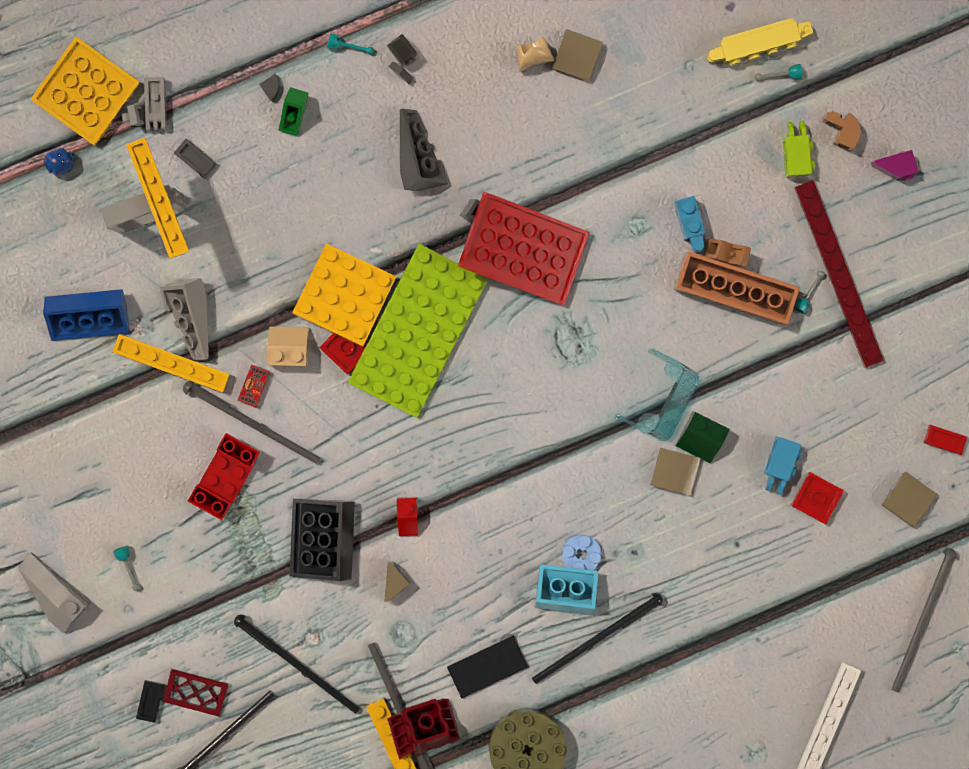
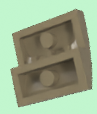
[553,29,603,81]
[650,448,701,496]
[882,471,937,528]

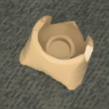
[516,37,555,72]

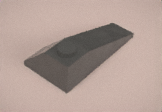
[400,108,448,191]

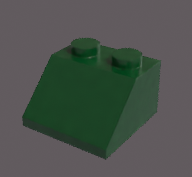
[675,411,730,463]

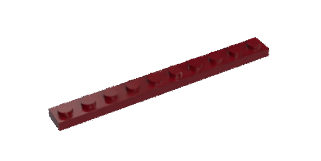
[794,180,884,368]

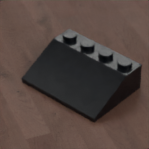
[290,499,355,581]

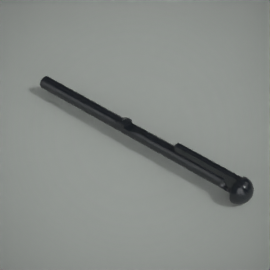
[532,592,663,684]
[234,614,360,714]
[181,690,275,769]

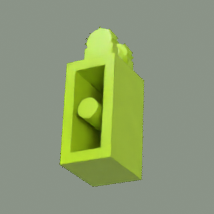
[782,121,815,178]

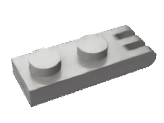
[144,77,166,131]

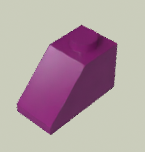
[871,150,918,181]

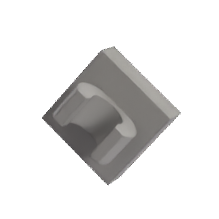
[122,104,146,126]

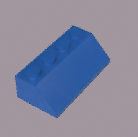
[43,289,129,341]

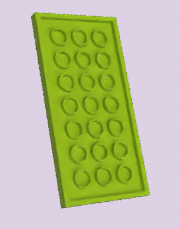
[347,243,488,418]

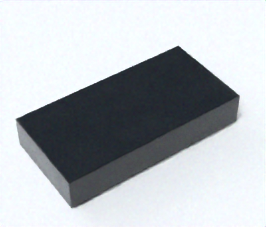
[136,680,164,723]

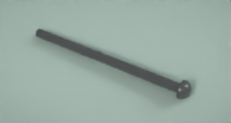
[183,381,320,464]
[891,548,957,693]
[368,642,433,769]

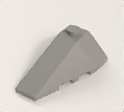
[159,278,209,360]
[18,553,90,633]

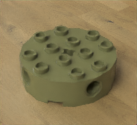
[488,708,567,769]

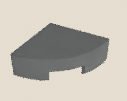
[388,62,413,84]
[259,74,279,101]

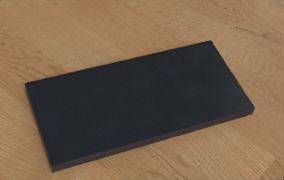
[447,635,528,699]

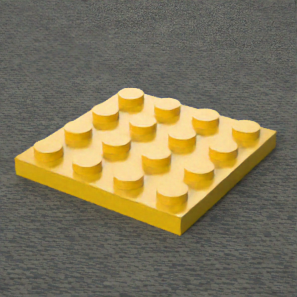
[30,36,140,146]
[292,243,397,347]

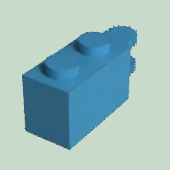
[673,196,705,252]
[764,436,802,495]

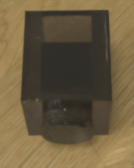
[387,34,417,67]

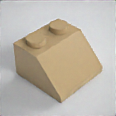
[267,327,309,366]

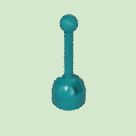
[327,33,374,55]

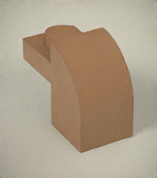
[822,111,861,152]
[704,238,751,267]

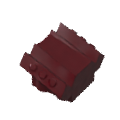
[387,698,460,759]

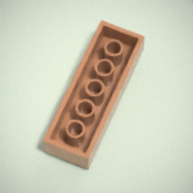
[674,251,800,325]

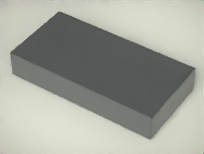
[174,138,216,179]

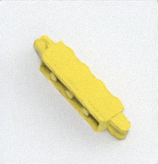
[707,18,813,66]

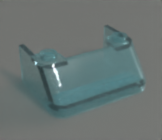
[615,348,699,441]

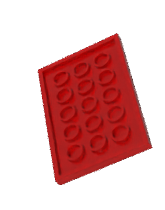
[457,192,590,305]

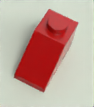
[397,497,418,536]

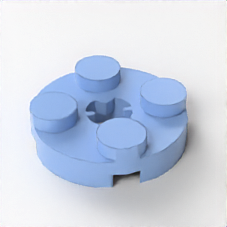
[562,535,601,570]

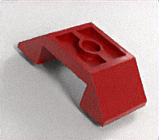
[187,433,260,521]

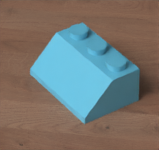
[535,564,598,615]

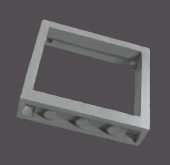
[100,184,188,234]

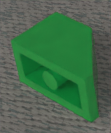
[279,87,309,136]

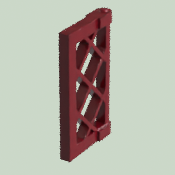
[163,669,228,717]

